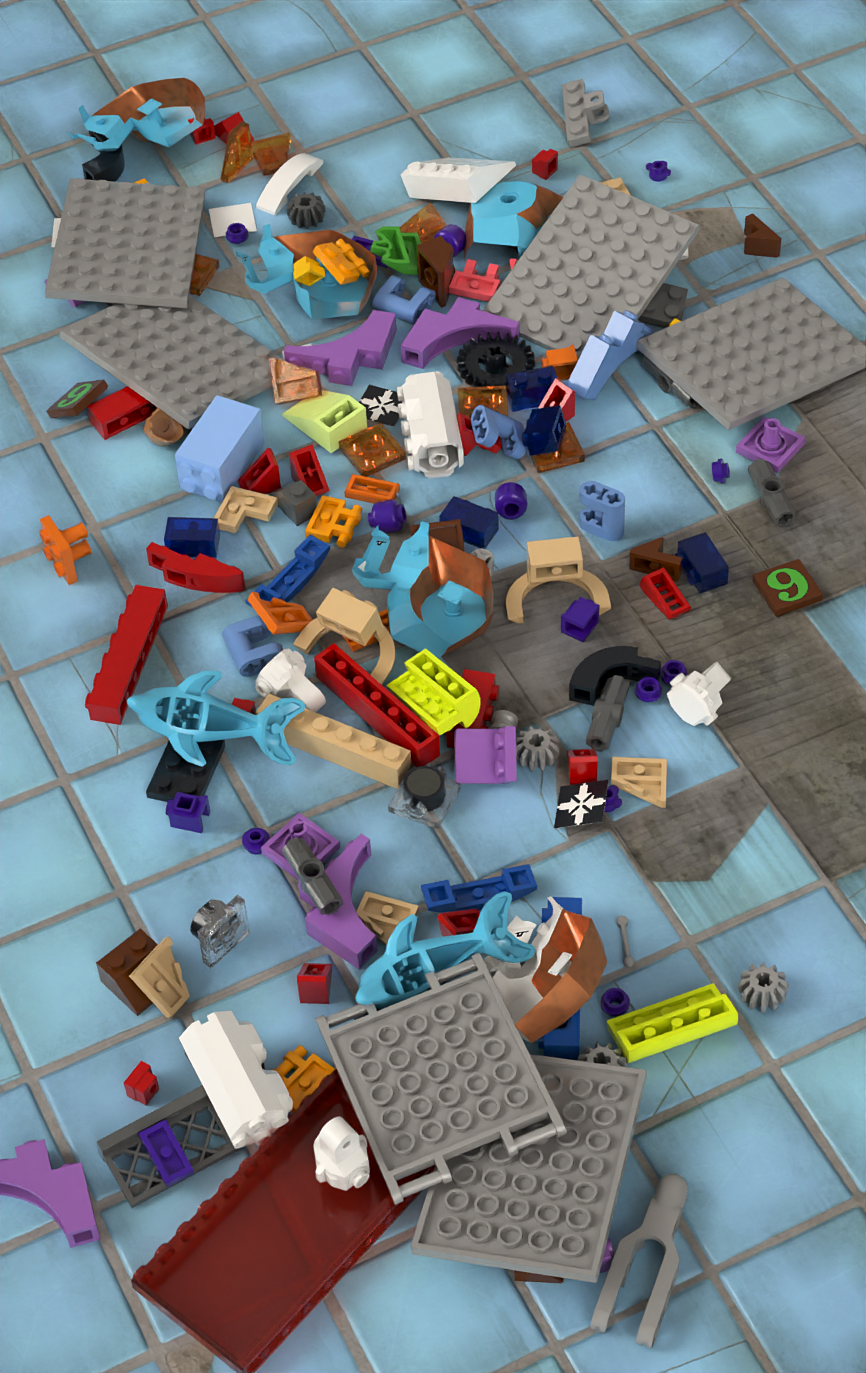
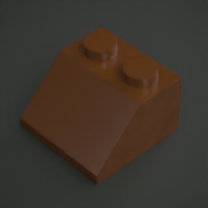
[416,236,455,308]
[96,928,158,1016]

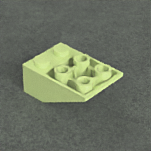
[282,389,367,453]

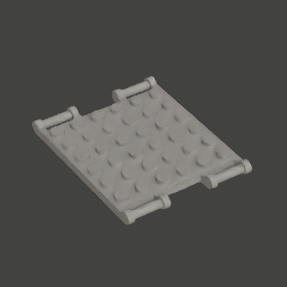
[315,953,567,1205]

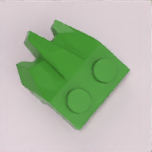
[370,226,421,275]

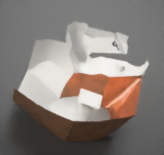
[483,897,607,1043]

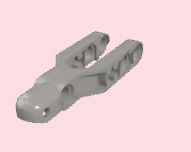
[590,1174,688,1349]

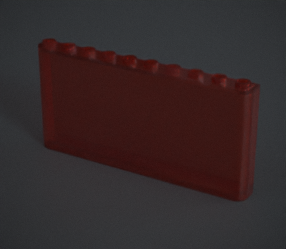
[131,1069,435,1373]

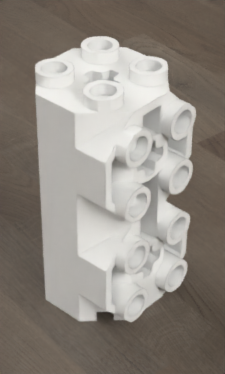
[397,371,464,479]
[179,1011,293,1149]

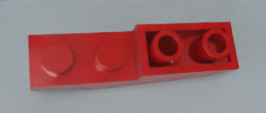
[146,542,245,593]

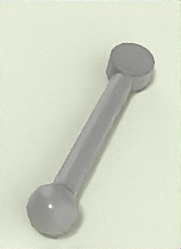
[617,916,634,967]

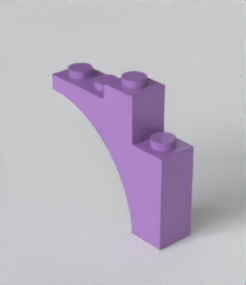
[401,297,520,369]
[284,310,397,386]
[298,833,378,970]
[0,1139,100,1248]

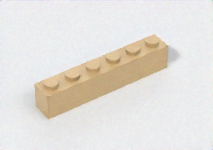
[255,694,412,790]

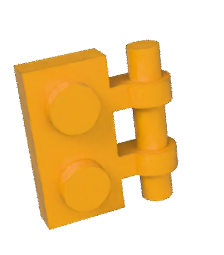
[313,239,371,285]
[305,495,363,548]
[271,1045,336,1115]

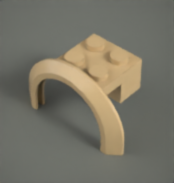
[506,536,611,623]
[293,588,396,685]

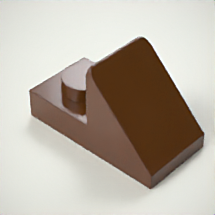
[744,213,782,258]
[629,537,682,582]

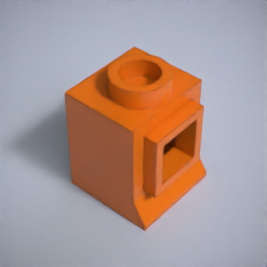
[541,344,578,382]

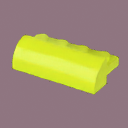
[386,648,480,735]
[606,983,738,1064]

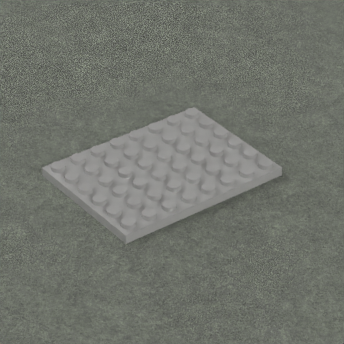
[483,174,700,360]
[45,178,205,308]
[636,278,866,430]
[60,295,296,429]
[411,1054,647,1283]

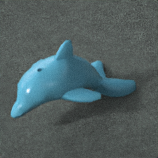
[127,671,306,767]
[355,891,536,1009]

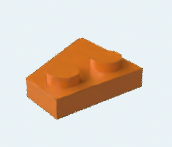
[247,592,313,635]

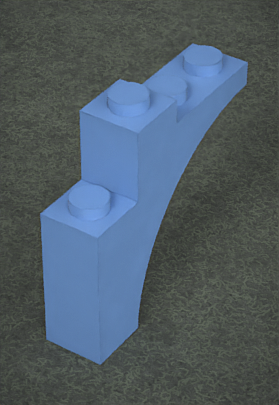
[566,310,655,400]

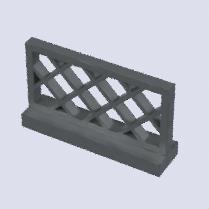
[97,1085,239,1208]

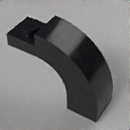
[82,131,125,182]
[569,646,661,706]

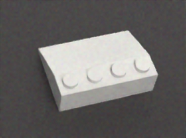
[400,157,516,203]

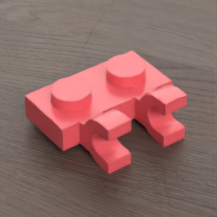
[449,259,501,302]

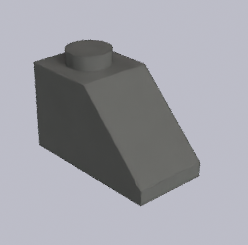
[268,480,317,526]

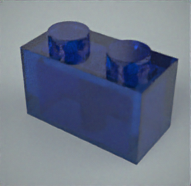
[506,366,558,412]
[522,405,566,456]
[439,496,499,549]
[164,517,220,558]
[675,532,729,594]

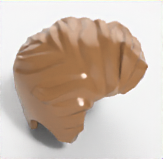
[144,407,185,447]

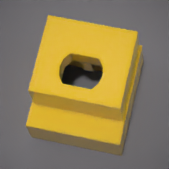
[293,256,325,286]

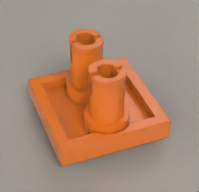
[39,515,92,585]

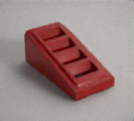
[639,567,691,620]

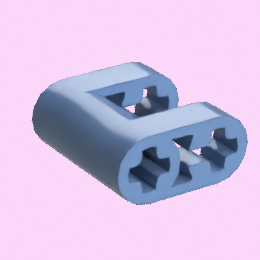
[372,275,436,325]
[471,405,527,460]
[579,481,625,541]
[222,615,283,677]

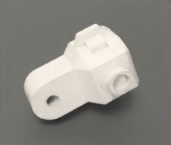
[255,648,326,712]
[667,662,731,726]
[313,1116,370,1191]

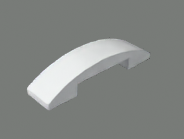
[256,153,323,216]

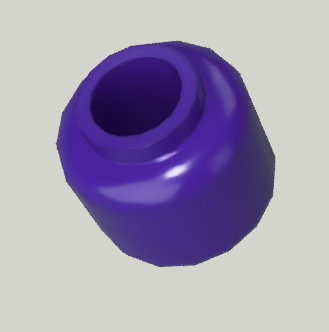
[434,224,466,257]
[494,482,528,520]
[368,499,407,534]

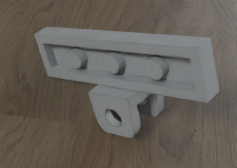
[562,79,609,148]

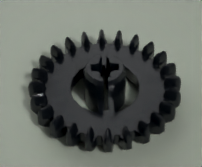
[456,331,535,392]

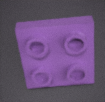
[736,417,806,473]
[261,813,340,880]

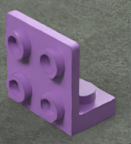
[454,726,517,784]

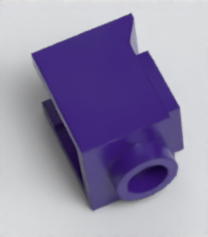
[561,596,600,642]
[166,792,210,833]

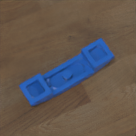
[245,535,330,608]
[421,864,537,913]

